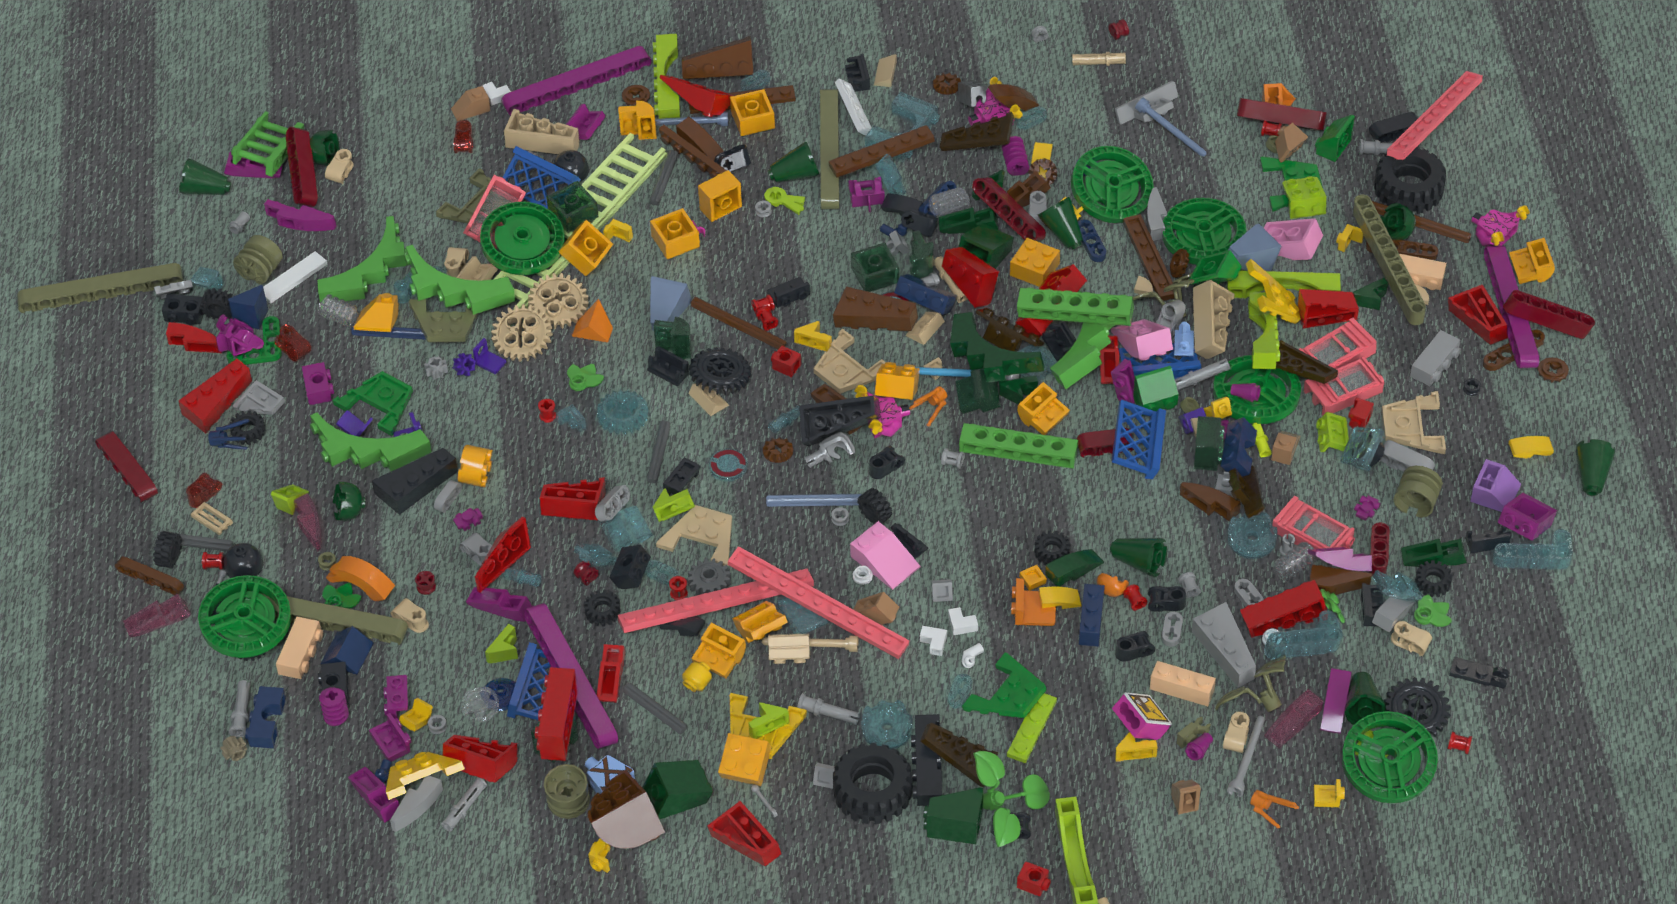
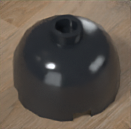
[553,150,589,184]
[223,543,264,578]

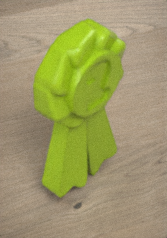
[764,187,805,215]

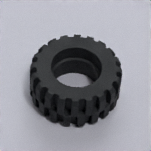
[1374,147,1446,214]
[833,743,912,824]

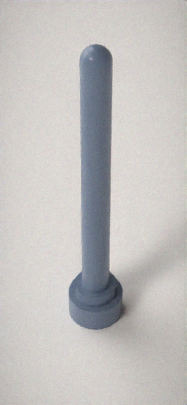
[1135,97,1206,156]
[655,112,729,126]

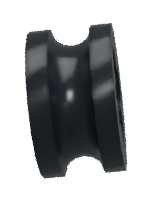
[1463,378,1481,396]

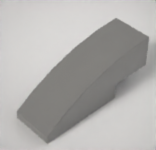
[1147,187,1167,241]
[1372,592,1416,632]
[390,775,443,832]

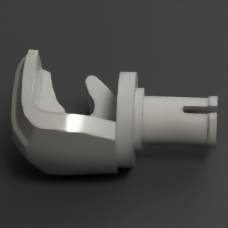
[804,432,855,468]

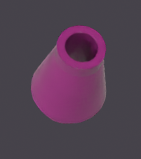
[1231,383,1261,402]
[1185,733,1213,761]

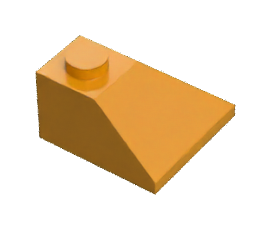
[354,293,398,332]

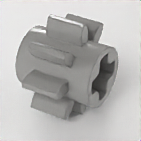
[424,356,448,380]

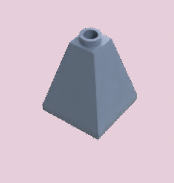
[1228,224,1282,271]
[650,276,692,333]

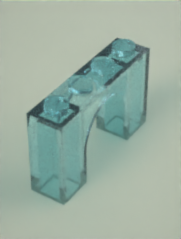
[865,92,939,163]

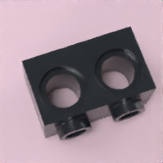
[162,294,204,325]

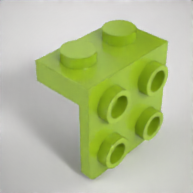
[1282,176,1327,219]

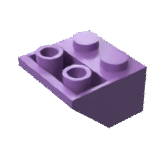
[1471,459,1521,512]

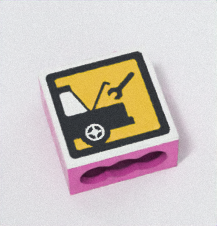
[1112,692,1172,740]

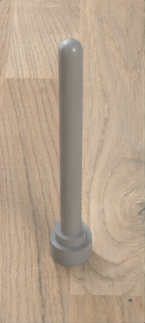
[1227,716,1265,797]

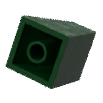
[959,223,1014,269]
[642,760,713,820]
[923,787,984,845]

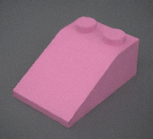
[1264,218,1323,260]
[1111,319,1173,360]
[850,521,920,590]

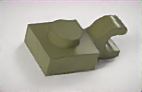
[1177,717,1211,749]

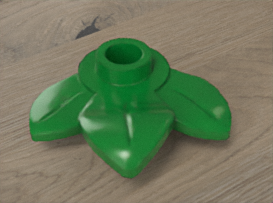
[322,583,361,609]

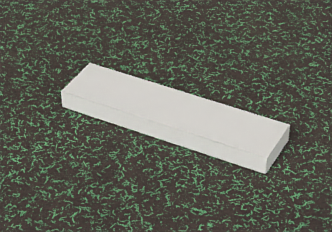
[835,79,874,137]
[263,251,327,304]

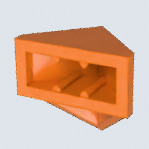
[1262,83,1296,106]
[572,299,613,342]

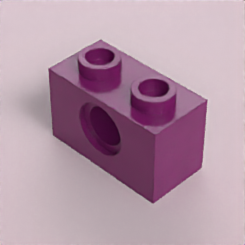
[302,362,334,405]

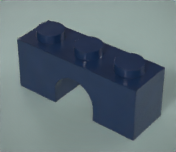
[894,274,957,314]
[1221,417,1257,477]
[1079,584,1105,647]
[245,686,286,749]

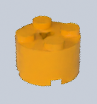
[458,445,493,487]

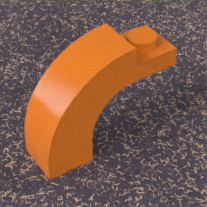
[326,556,395,601]

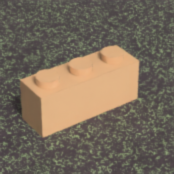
[1400,254,1447,290]
[276,617,323,679]
[1150,661,1216,707]

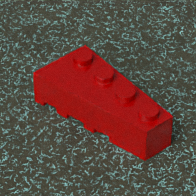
[1015,264,1087,336]
[178,359,252,434]
[1240,580,1329,638]

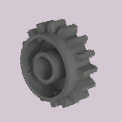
[687,558,731,596]

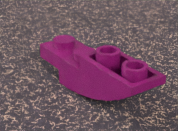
[264,199,336,231]

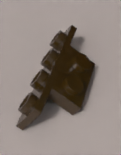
[975,308,1045,352]
[1229,465,1265,519]

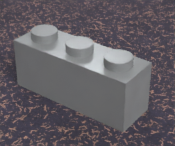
[1410,330,1461,386]

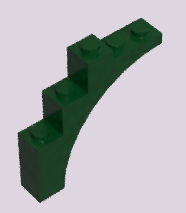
[950,312,1044,383]

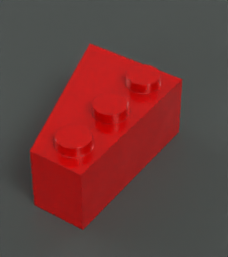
[1297,289,1359,329]

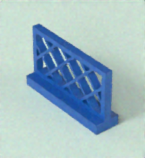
[503,146,581,214]
[1118,343,1201,379]
[1112,400,1166,479]
[507,642,551,720]

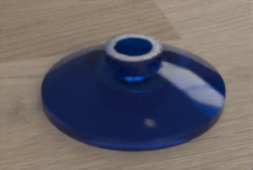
[481,678,516,711]

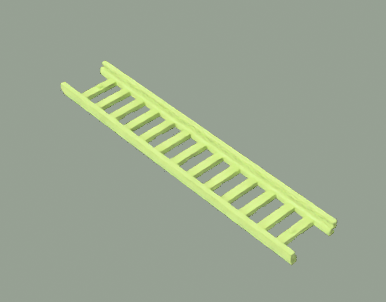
[493,133,667,310]

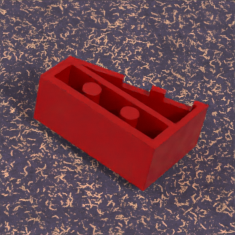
[942,247,999,308]
[1448,284,1508,345]
[540,477,606,520]
[443,735,517,783]
[707,801,782,866]

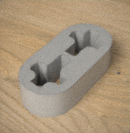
[434,480,462,513]
[1234,579,1264,607]
[1162,612,1183,647]

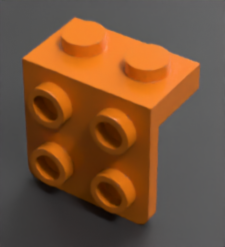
[1011,578,1056,626]

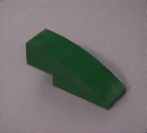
[938,207,999,234]
[1401,538,1467,567]
[1045,549,1104,587]

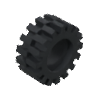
[200,288,233,321]
[229,410,266,445]
[857,488,893,525]
[1034,530,1070,566]
[153,531,182,568]
[1415,560,1453,597]
[584,590,621,627]

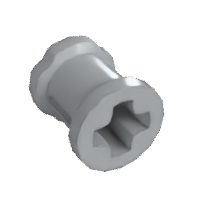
[941,448,965,469]
[1178,572,1201,598]

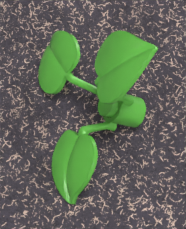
[973,751,1050,847]

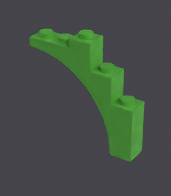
[317,216,407,304]
[404,245,515,315]
[1050,291,1115,389]
[310,412,432,471]

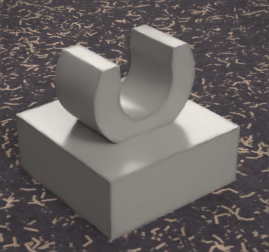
[886,231,910,255]
[1215,472,1233,495]
[931,579,953,602]
[813,763,835,789]

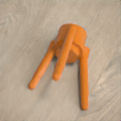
[909,386,947,426]
[1250,790,1299,828]

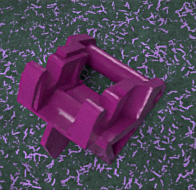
[848,177,885,212]
[216,314,264,356]

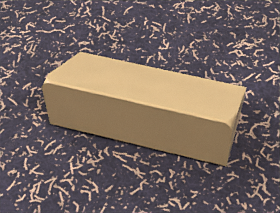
[874,54,897,87]
[905,312,945,345]
[688,383,729,416]

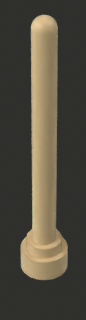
[762,636,859,652]

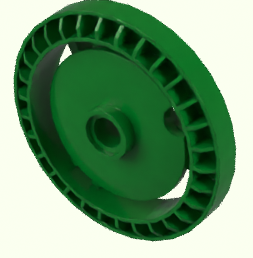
[1071,146,1154,223]
[1162,198,1246,265]
[480,202,564,275]
[1213,355,1301,424]
[198,575,291,658]
[1342,711,1438,803]

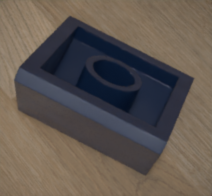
[228,285,268,329]
[320,626,374,675]

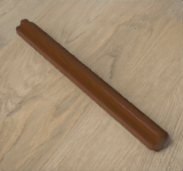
[1372,201,1472,243]
[691,297,786,349]

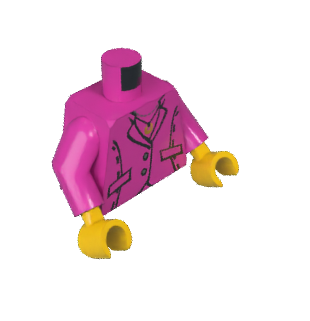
[968,77,1022,126]
[1471,205,1530,246]
[854,385,910,438]

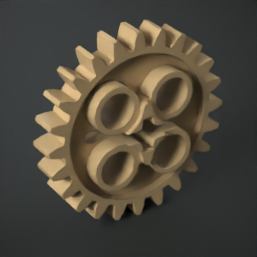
[528,273,589,329]
[491,304,553,362]

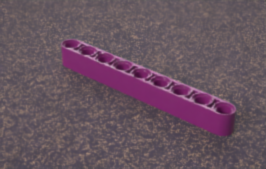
[501,46,652,116]
[1484,246,1539,368]
[524,603,618,749]

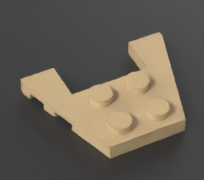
[814,329,885,394]
[1382,391,1446,454]
[656,505,732,566]

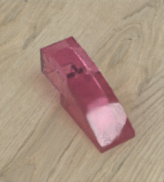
[294,493,322,552]
[123,594,191,637]
[1264,689,1323,748]

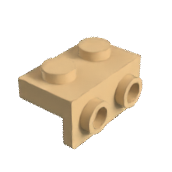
[456,256,498,281]

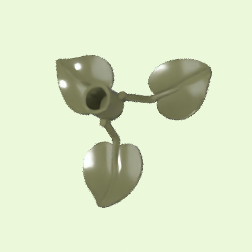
[1133,272,1194,317]
[1215,655,1286,712]

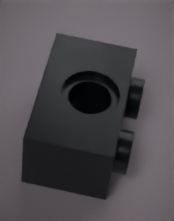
[609,544,651,589]
[318,662,349,705]

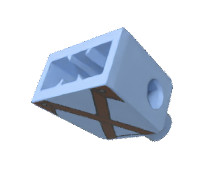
[585,755,635,794]

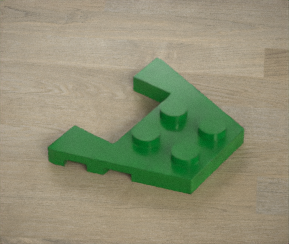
[1260,157,1323,212]
[333,371,413,436]
[962,652,1046,718]

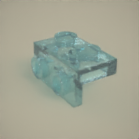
[875,154,906,195]

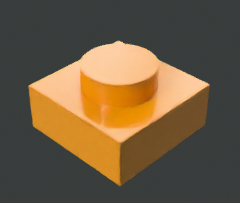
[1019,565,1047,591]

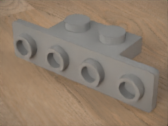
[1115,81,1178,125]

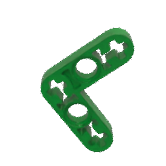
[226,316,282,365]

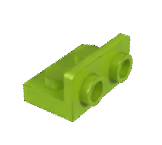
[1316,412,1350,452]

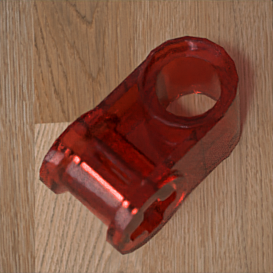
[453,120,473,153]
[274,325,311,361]
[186,472,222,508]

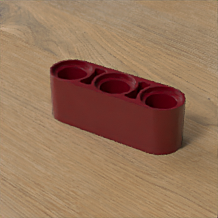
[1076,428,1134,458]
[1369,522,1390,578]

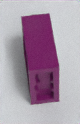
[1498,492,1557,541]

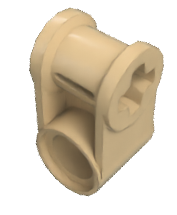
[325,149,354,184]
[444,247,469,277]
[390,598,429,633]
[1391,621,1432,656]
[1223,712,1249,753]

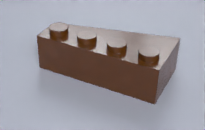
[682,36,753,79]
[833,287,918,331]

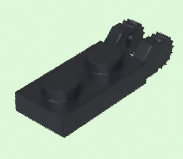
[1449,657,1510,689]

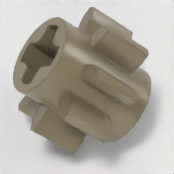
[220,736,247,761]

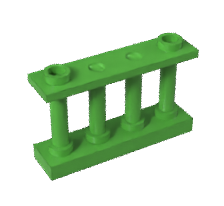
[231,111,304,177]

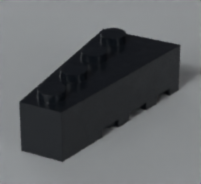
[799,395,881,446]
[372,448,458,515]
[911,714,942,806]

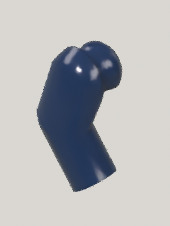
[880,223,908,237]
[375,759,392,782]

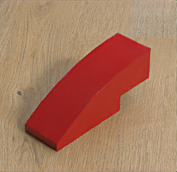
[166,322,222,353]
[1099,336,1119,384]
[597,644,626,703]

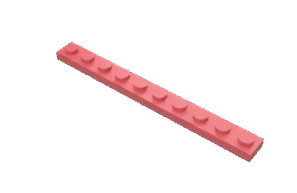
[1387,71,1483,160]
[728,546,909,659]
[618,569,814,633]

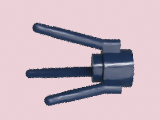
[208,419,249,450]

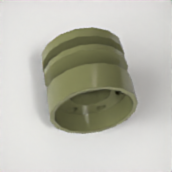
[233,235,283,284]
[1393,465,1443,518]
[544,764,590,819]

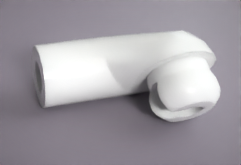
[961,643,984,668]

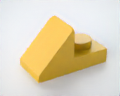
[794,321,832,352]
[1115,732,1157,761]

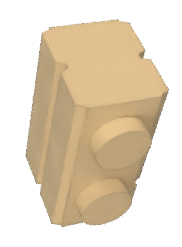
[768,634,810,664]

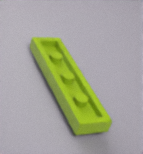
[1007,693,1057,763]

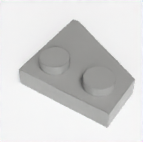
[154,280,193,299]
[232,380,286,415]

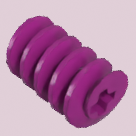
[1001,136,1030,176]
[319,687,349,726]

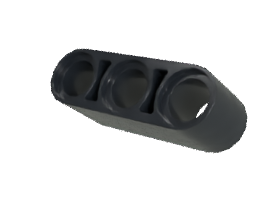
[1369,112,1418,143]

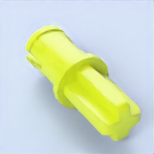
[1252,423,1272,458]

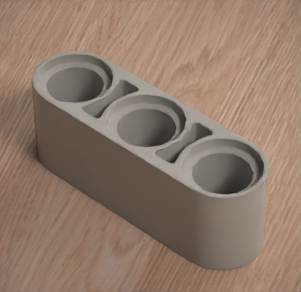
[1379,440,1435,472]

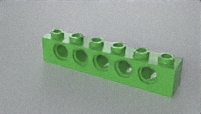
[1017,288,1134,326]
[959,423,1078,469]

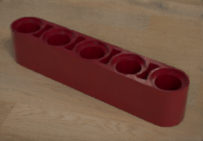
[1237,98,1327,130]
[286,127,318,207]
[972,177,1046,242]
[1503,290,1595,339]
[95,431,158,503]

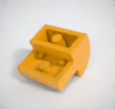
[618,101,657,140]
[1509,238,1555,284]
[1017,382,1070,435]
[732,601,788,643]
[691,623,746,679]

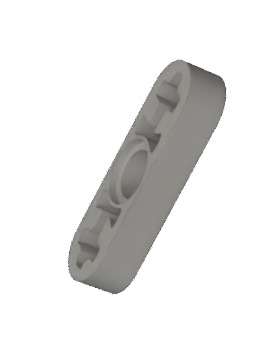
[595,485,630,522]

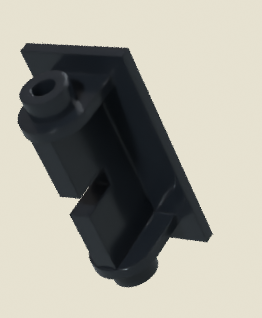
[891,523,928,559]

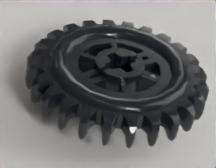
[689,347,751,395]
[1383,677,1451,738]

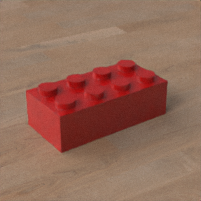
[535,667,578,761]

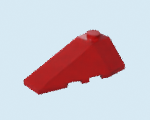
[660,75,734,117]
[475,517,531,593]

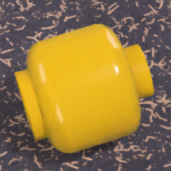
[682,662,712,692]

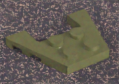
[436,168,512,224]
[409,299,478,342]

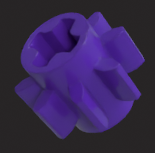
[452,353,476,376]

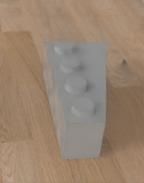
[1192,602,1256,687]

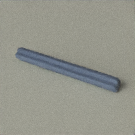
[766,494,862,507]

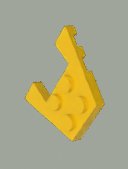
[1246,259,1301,324]
[729,693,807,759]
[386,752,464,800]

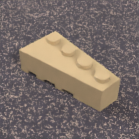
[504,109,579,154]
[1193,280,1234,359]

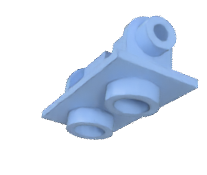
[1174,322,1194,356]

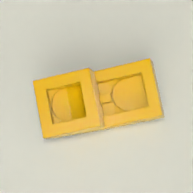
[1031,142,1053,179]
[1509,436,1554,458]
[1039,587,1082,609]

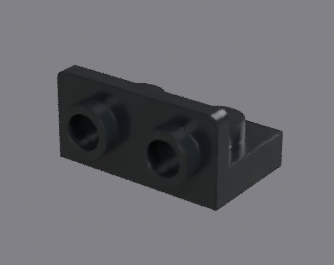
[767,277,810,308]

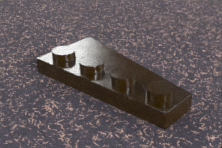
[939,112,1014,151]
[1276,340,1338,384]
[920,723,998,787]

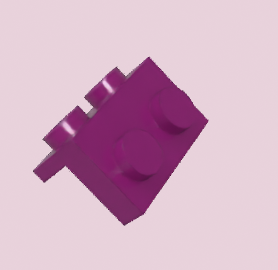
[565,104,606,140]
[1111,359,1135,404]
[384,675,408,719]
[369,713,412,762]

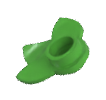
[567,364,604,391]
[1320,589,1345,624]
[1414,595,1452,627]

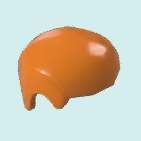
[1097,573,1129,597]

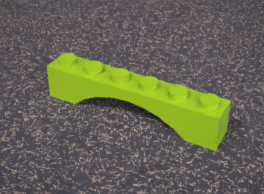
[653,34,680,119]
[1227,271,1341,299]
[1248,292,1280,369]
[1055,797,1098,904]

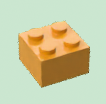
[730,89,775,136]
[698,170,742,222]
[650,208,700,259]
[558,220,613,276]
[1010,238,1060,287]
[875,362,920,400]
[718,733,771,786]

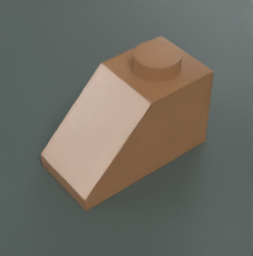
[451,86,490,121]
[1275,123,1308,163]
[1271,431,1301,465]
[853,592,899,625]
[1171,780,1201,815]

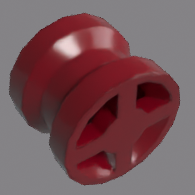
[1108,19,1129,40]
[574,560,599,585]
[415,571,436,595]

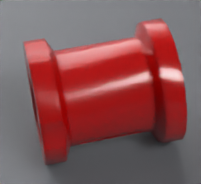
[1261,120,1282,136]
[751,294,775,314]
[756,306,779,331]
[538,399,556,423]
[202,552,225,570]
[669,576,688,601]
[1123,584,1148,611]
[1448,731,1472,754]

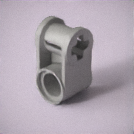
[1029,191,1047,225]
[1156,300,1186,338]
[459,532,492,566]

